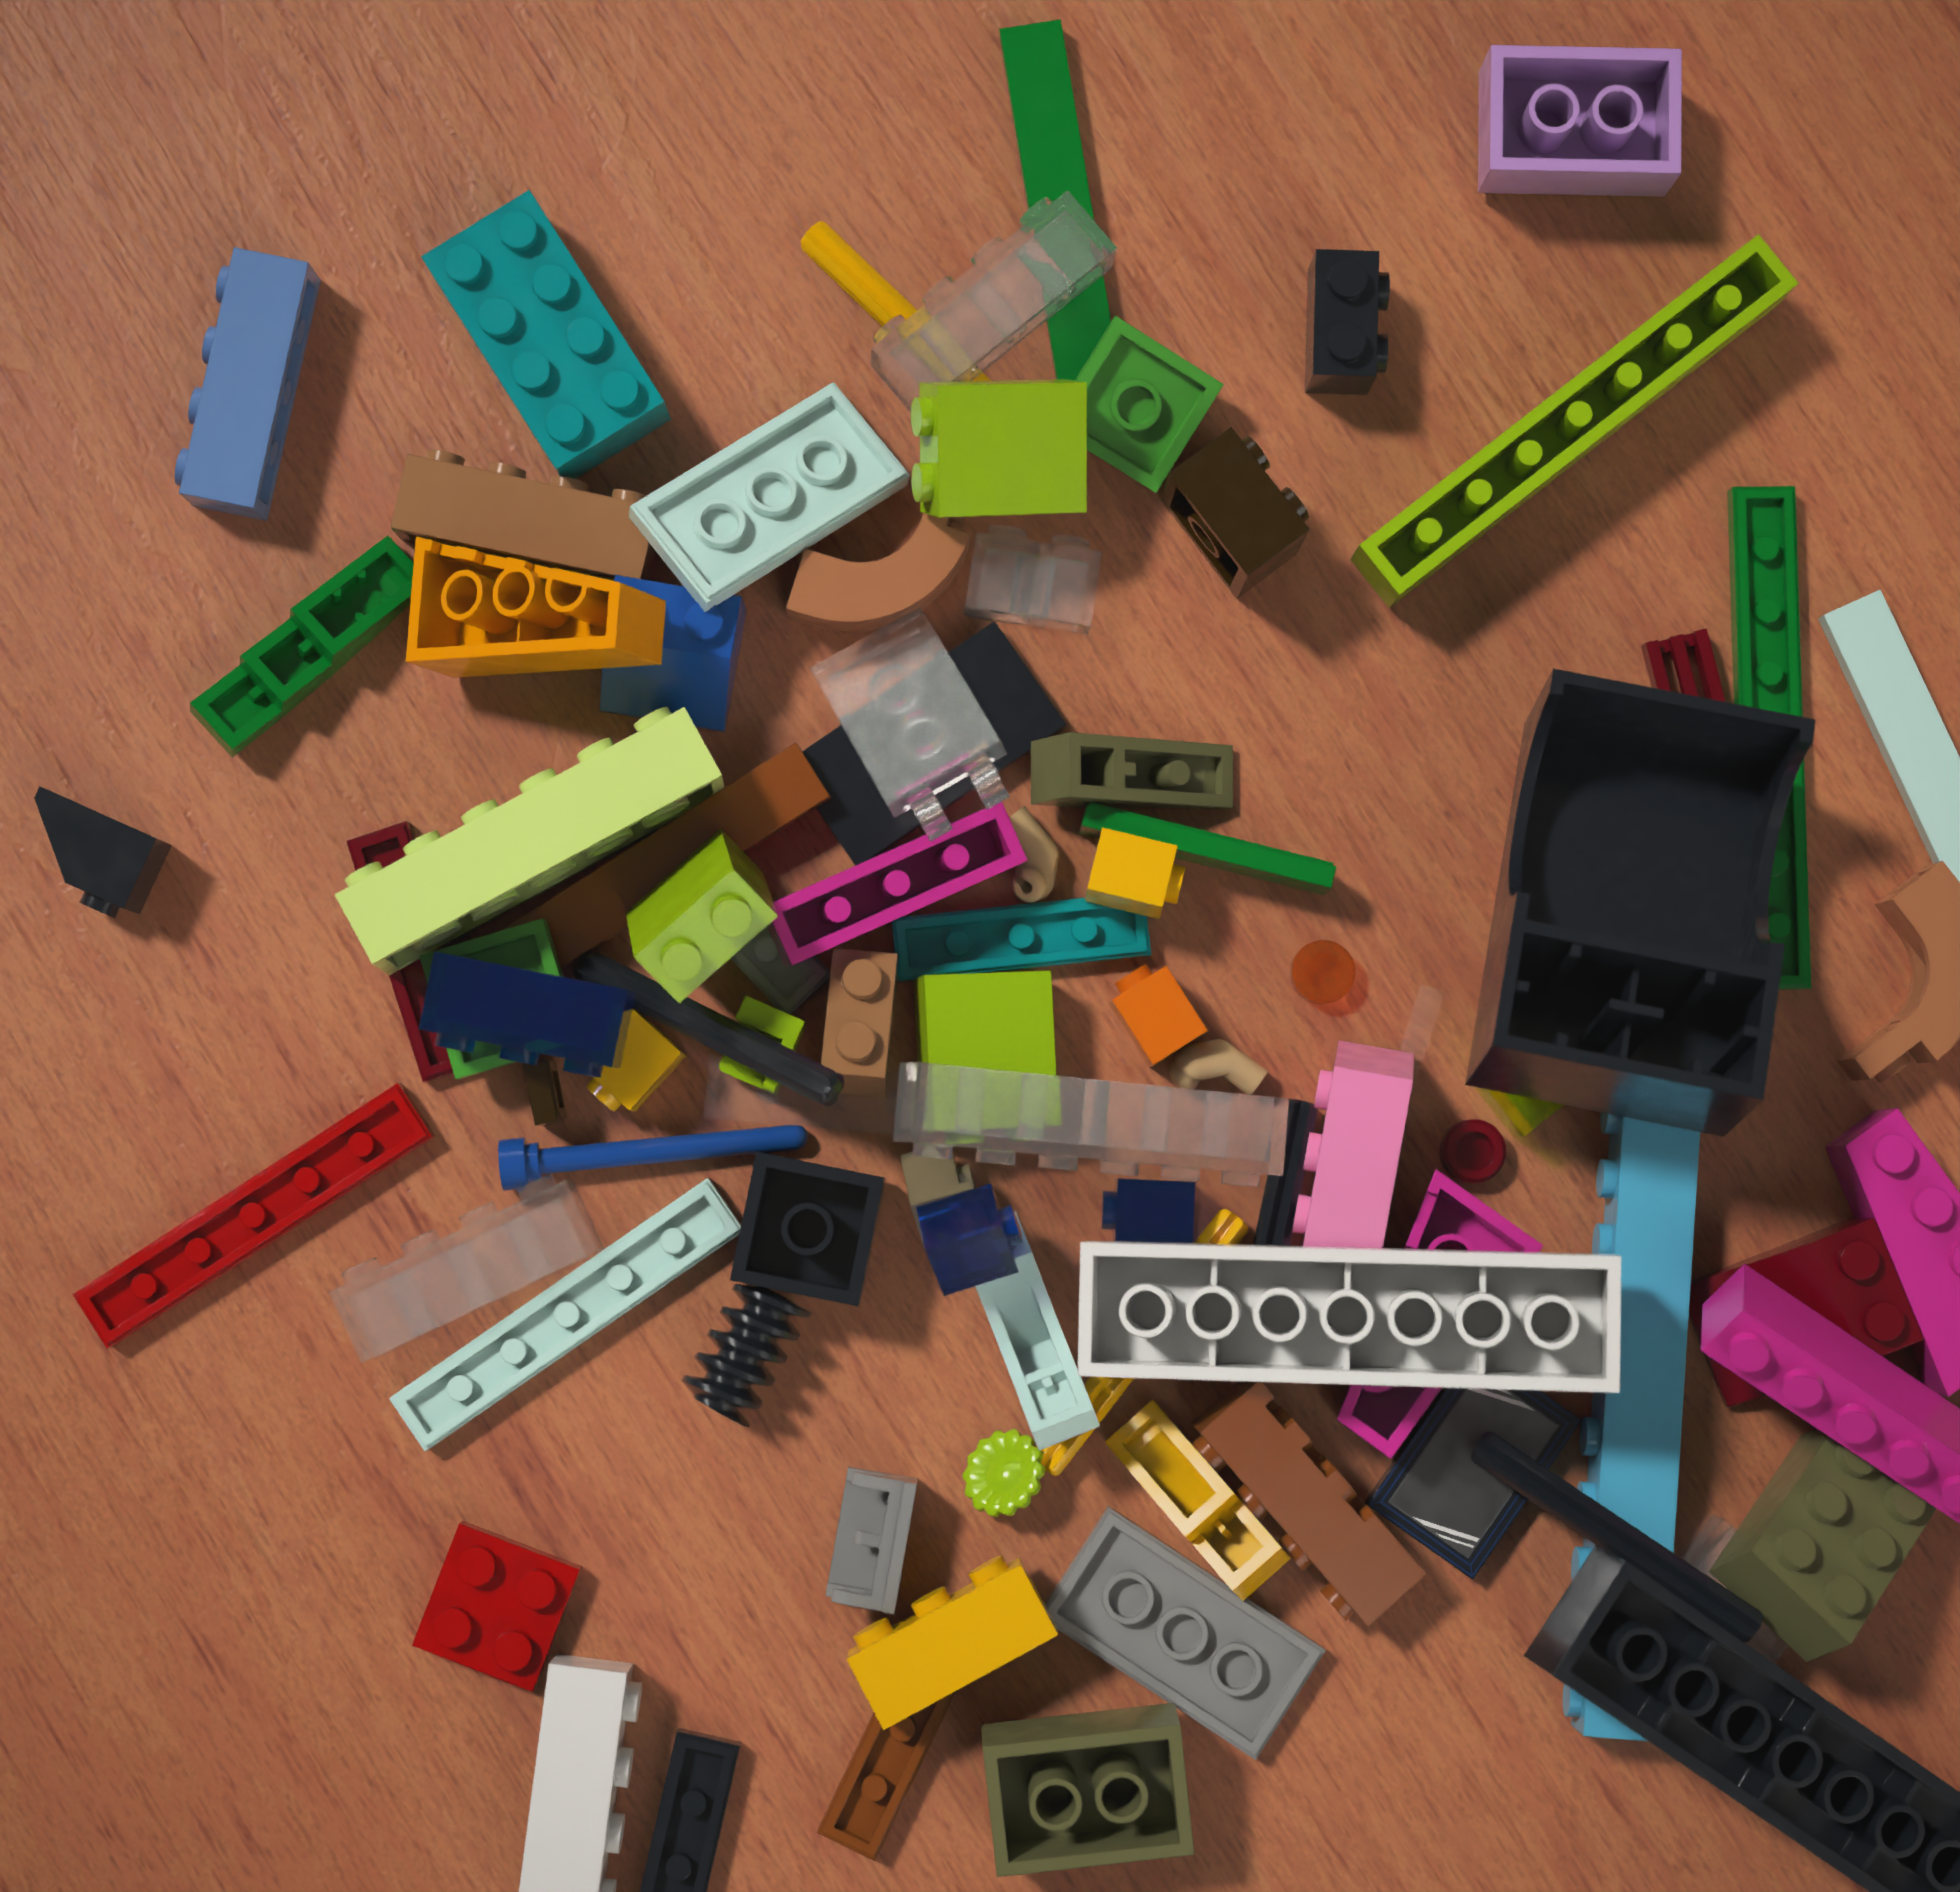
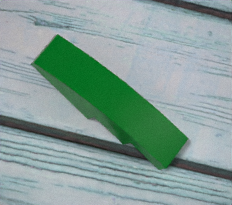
[190,535,414,757]

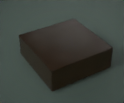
[523,1057,567,1126]

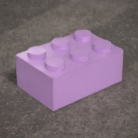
[1478,45,1682,197]

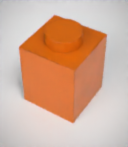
[1109,963,1208,1067]

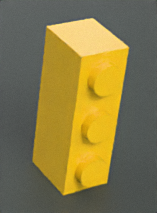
[846,1555,1058,1730]

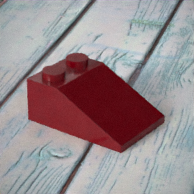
[1689,1217,1924,1407]

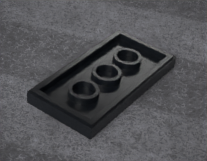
[803,621,1066,865]

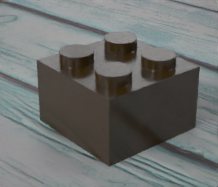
[1161,427,1310,599]

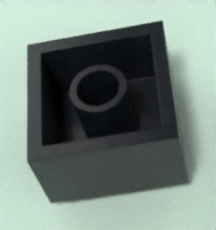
[730,1152,886,1306]

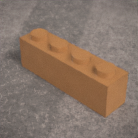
[390,449,656,581]

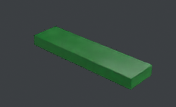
[1079,802,1337,895]

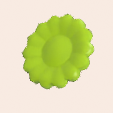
[962,1429,1045,1517]

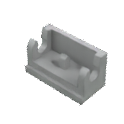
[825,1466,918,1614]

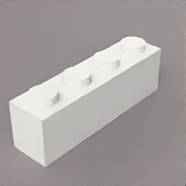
[519,1654,642,1892]

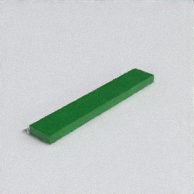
[999,19,1111,380]

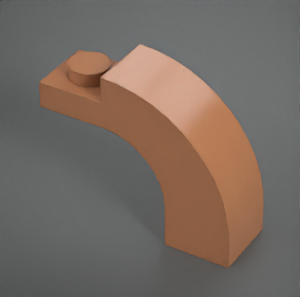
[786,513,970,633]
[1837,861,1960,1083]

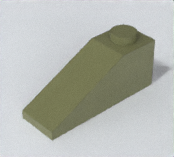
[1031,732,1233,809]

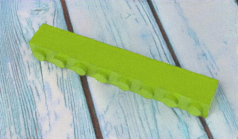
[1350,234,1799,608]

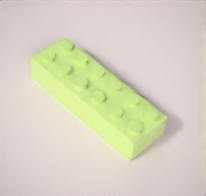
[334,707,725,976]

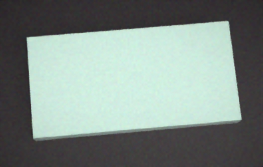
[628,382,910,612]

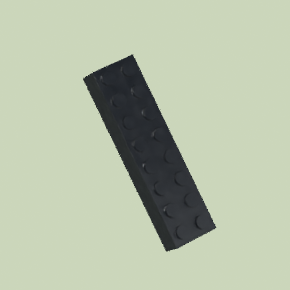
[1524,1545,1960,1892]

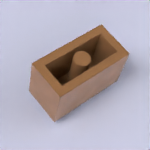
[821,948,898,1098]

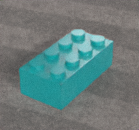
[421,190,672,479]

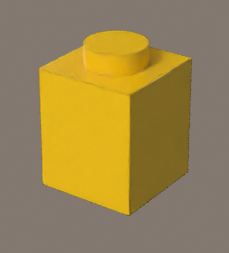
[1085,827,1186,919]
[582,1010,687,1112]

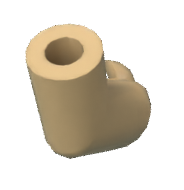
[1009,806,1059,902]
[1169,1039,1268,1096]

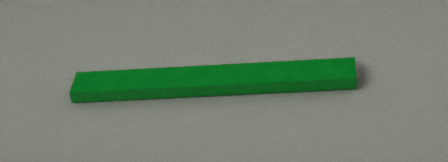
[1727,486,1811,990]

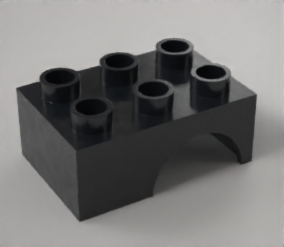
[1465,668,1816,1137]

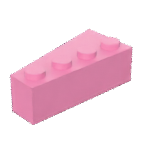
[1292,1040,1414,1248]

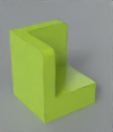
[719,995,807,1096]

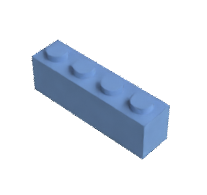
[175,247,321,521]

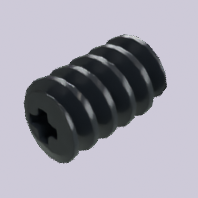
[681,1284,812,1427]

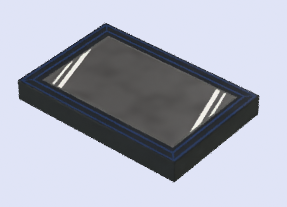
[1364,1387,1582,1580]

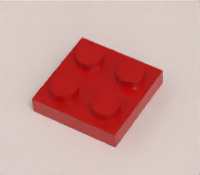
[412,1521,583,1692]

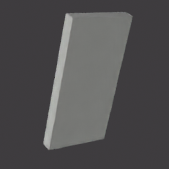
[1045,1506,1326,1760]

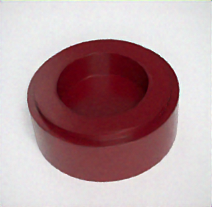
[1439,1119,1506,1183]

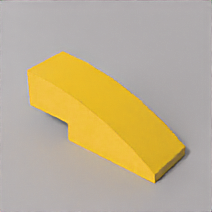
[1105,1400,1291,1601]

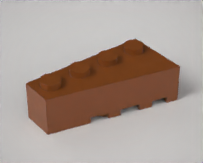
[1191,1381,1426,1626]

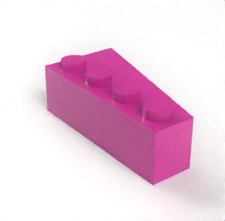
[1825,1108,1960,1397]
[1337,1169,1544,1460]

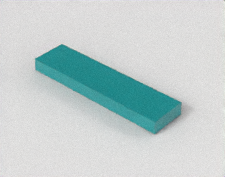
[892,898,1151,983]

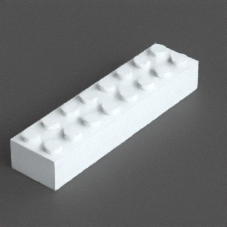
[1078,1241,1621,1393]

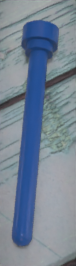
[498,1124,808,1191]

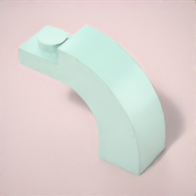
[959,1211,1100,1450]

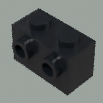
[1305,249,1390,395]

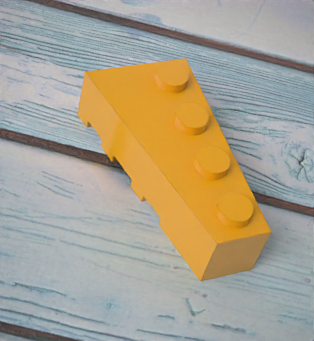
[406,536,666,678]

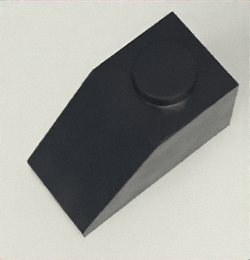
[34,786,172,918]

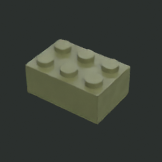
[1709,1428,1937,1662]
[981,1703,1194,1877]

